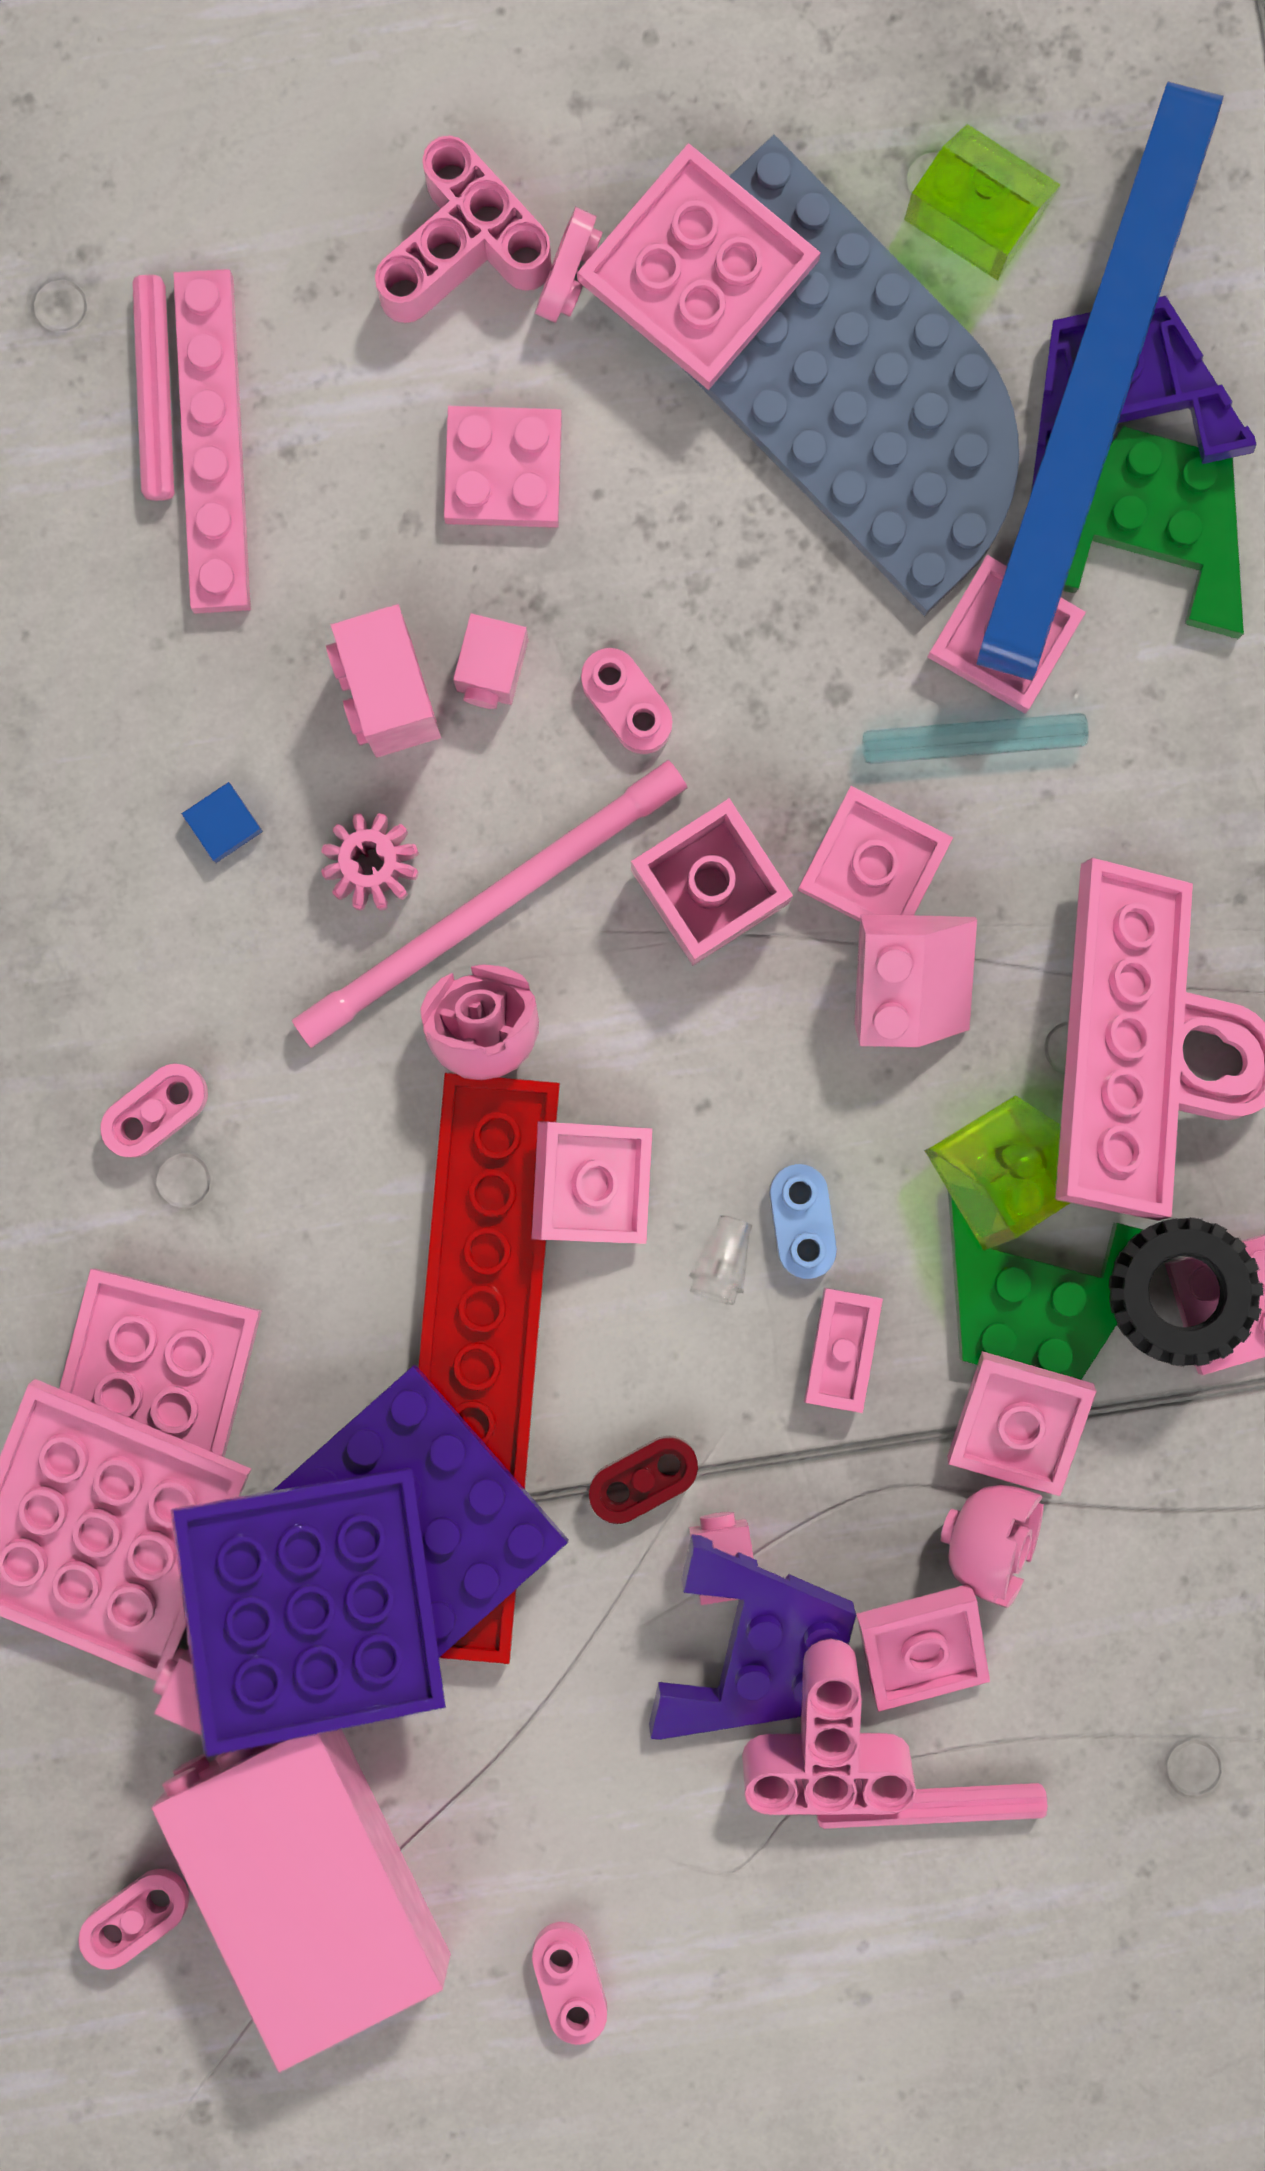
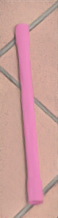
[292,760,687,1048]

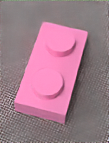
[804,1288,883,1413]

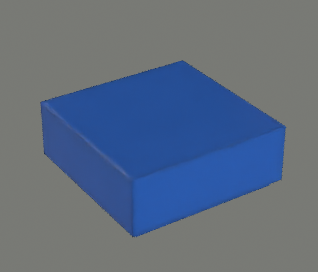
[181,782,263,863]

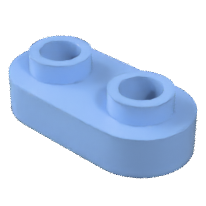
[769,1164,837,1279]

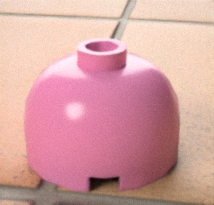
[420,964,539,1080]
[941,1485,1044,1608]

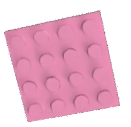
[0,1379,251,1681]

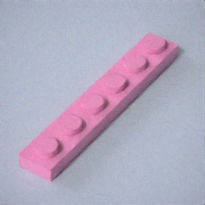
[173,269,251,614]

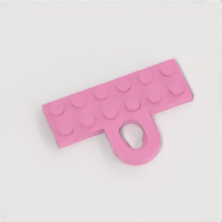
[1055,858,1265,1221]

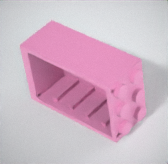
[151,1729,451,2072]

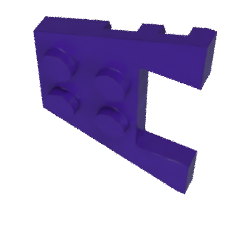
[1031,296,1257,493]
[649,1534,856,1740]

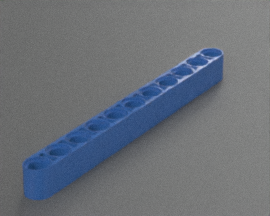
[977,81,1224,681]

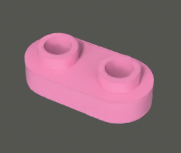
[534,207,603,323]
[581,648,672,754]
[100,1064,208,1158]
[79,1869,189,1970]
[532,1922,607,2045]

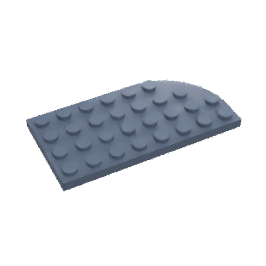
[682,134,1019,617]

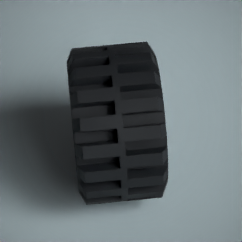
[1108,1217,1264,1367]

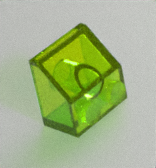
[904,124,1061,281]
[924,1095,1071,1250]

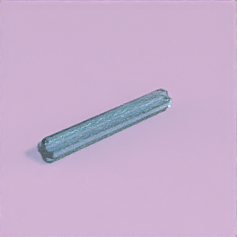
[862,713,1089,764]

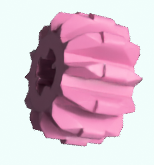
[321,813,419,911]

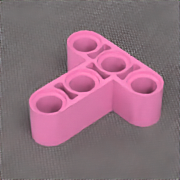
[375,135,552,323]
[742,1639,916,1815]

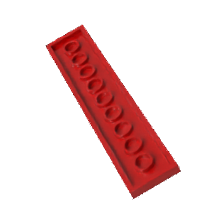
[418,1073,560,1664]

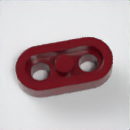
[589,1435,698,1524]

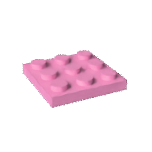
[577,143,821,390]
[59,1268,262,1457]

